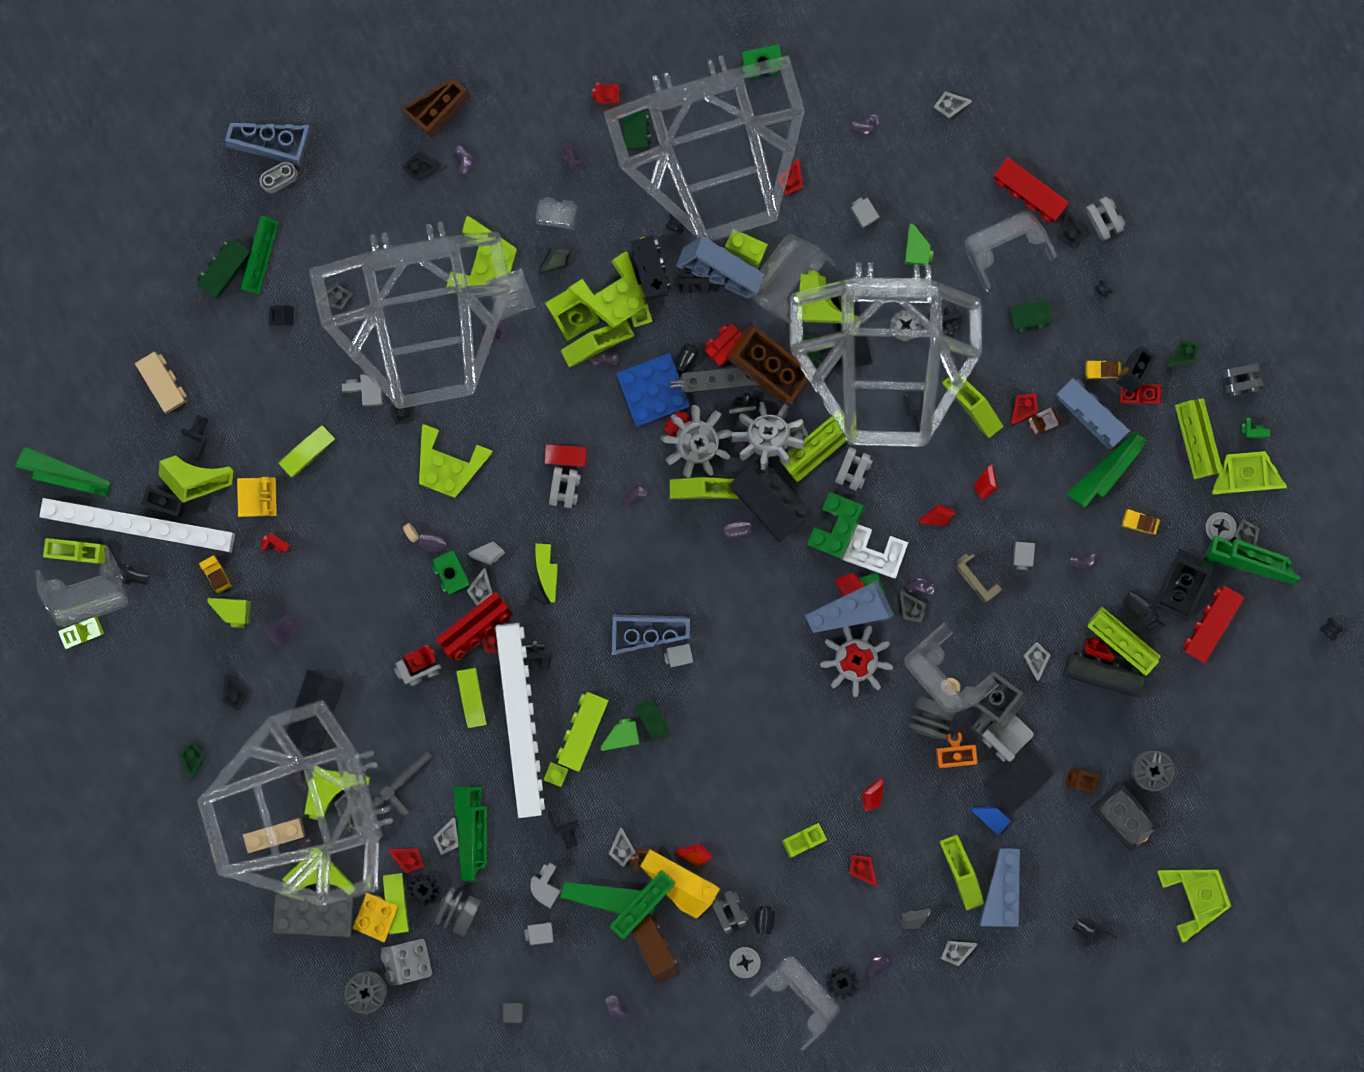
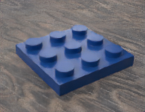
[616,353,690,427]

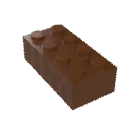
[725,326,812,404]

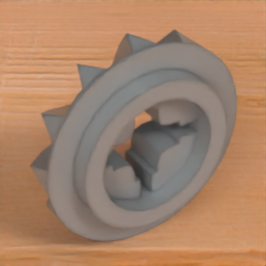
[890,310,921,341]
[1205,512,1236,541]
[730,947,761,978]

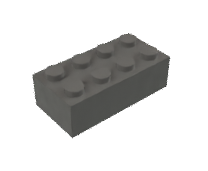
[273,893,355,937]

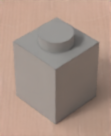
[850,197,879,229]
[1012,542,1035,570]
[664,644,693,667]
[525,922,554,945]

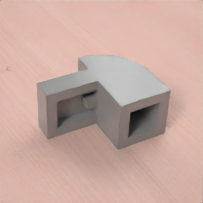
[342,375,383,407]
[531,862,561,908]

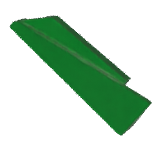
[1067,432,1147,508]
[15,447,110,497]
[1204,535,1300,584]
[453,786,487,881]
[560,882,655,915]

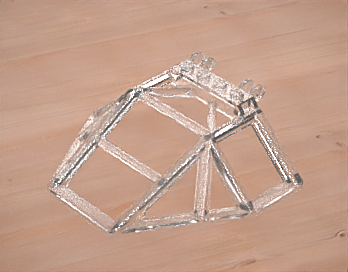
[603,55,805,241]
[309,222,511,409]
[790,263,982,446]
[197,701,393,906]

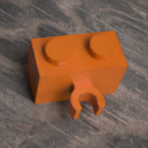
[936,733,978,768]

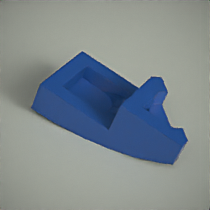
[970,805,1011,835]

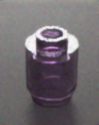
[722,518,751,540]
[418,532,447,555]

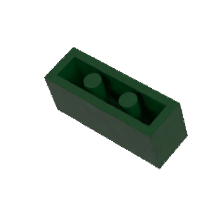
[197,239,250,300]

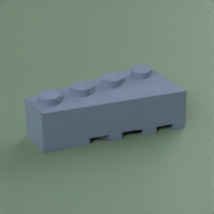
[225,123,311,167]
[676,236,764,299]
[1055,378,1129,450]
[805,580,894,633]
[612,614,690,655]
[978,848,1020,927]

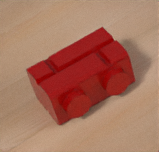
[704,323,742,368]

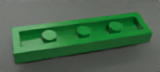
[241,216,279,295]
[609,869,676,939]

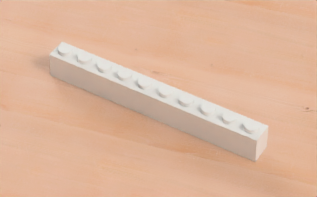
[39,498,235,553]
[496,623,545,818]

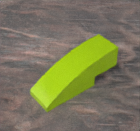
[278,425,335,478]
[43,538,107,564]
[536,544,558,603]
[457,668,487,728]
[383,873,409,934]

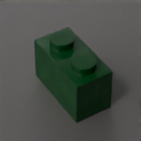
[622,109,651,152]
[1008,300,1052,333]
[635,698,670,741]

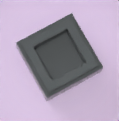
[503,1003,523,1023]

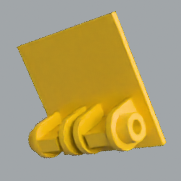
[237,477,277,517]
[353,893,398,942]

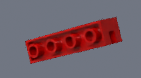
[993,157,1069,223]
[1183,586,1244,664]
[435,591,514,662]

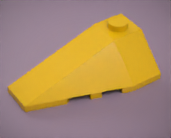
[640,849,720,919]

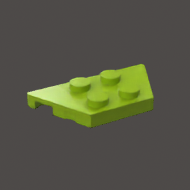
[1212,451,1287,495]

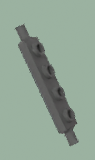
[669,367,759,393]

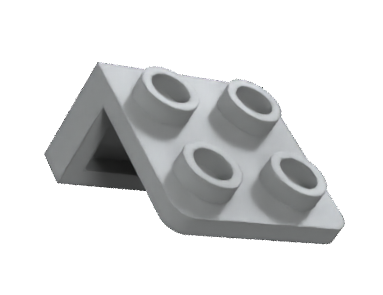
[394,660,442,686]
[981,715,1033,762]
[381,939,432,986]

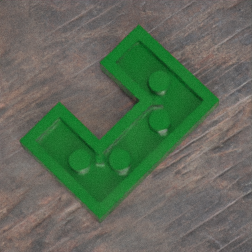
[807,492,865,560]

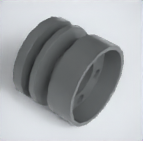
[908,696,956,740]
[1130,750,1175,791]
[434,887,482,937]
[345,971,388,1014]

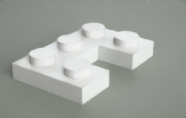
[841,525,908,579]

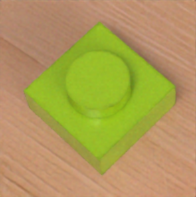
[544,762,569,787]

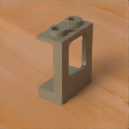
[955,554,1002,603]

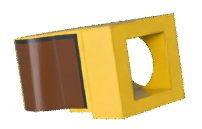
[1085,361,1121,380]
[1121,509,1160,535]
[199,555,231,594]

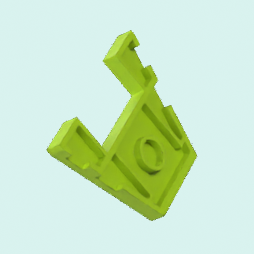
[446,216,517,289]
[567,251,645,328]
[419,424,493,498]
[1157,869,1231,943]

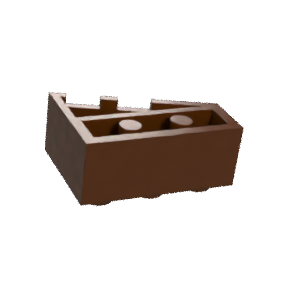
[400,78,470,138]
[632,915,679,984]

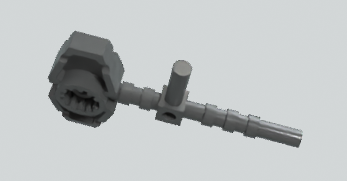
[334,751,432,845]

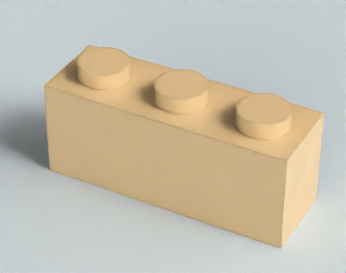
[135,352,187,414]
[243,818,306,853]

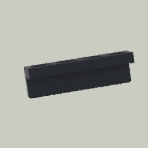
[829,290,873,370]

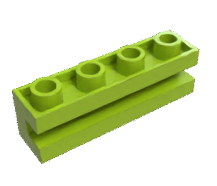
[1175,398,1223,479]
[780,411,856,482]
[1087,607,1160,676]
[556,692,609,772]

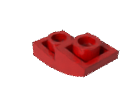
[1120,385,1162,404]
[545,444,587,466]

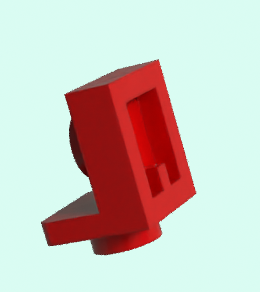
[592,83,619,105]
[260,533,292,553]
[403,645,436,674]

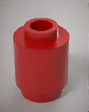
[663,411,691,436]

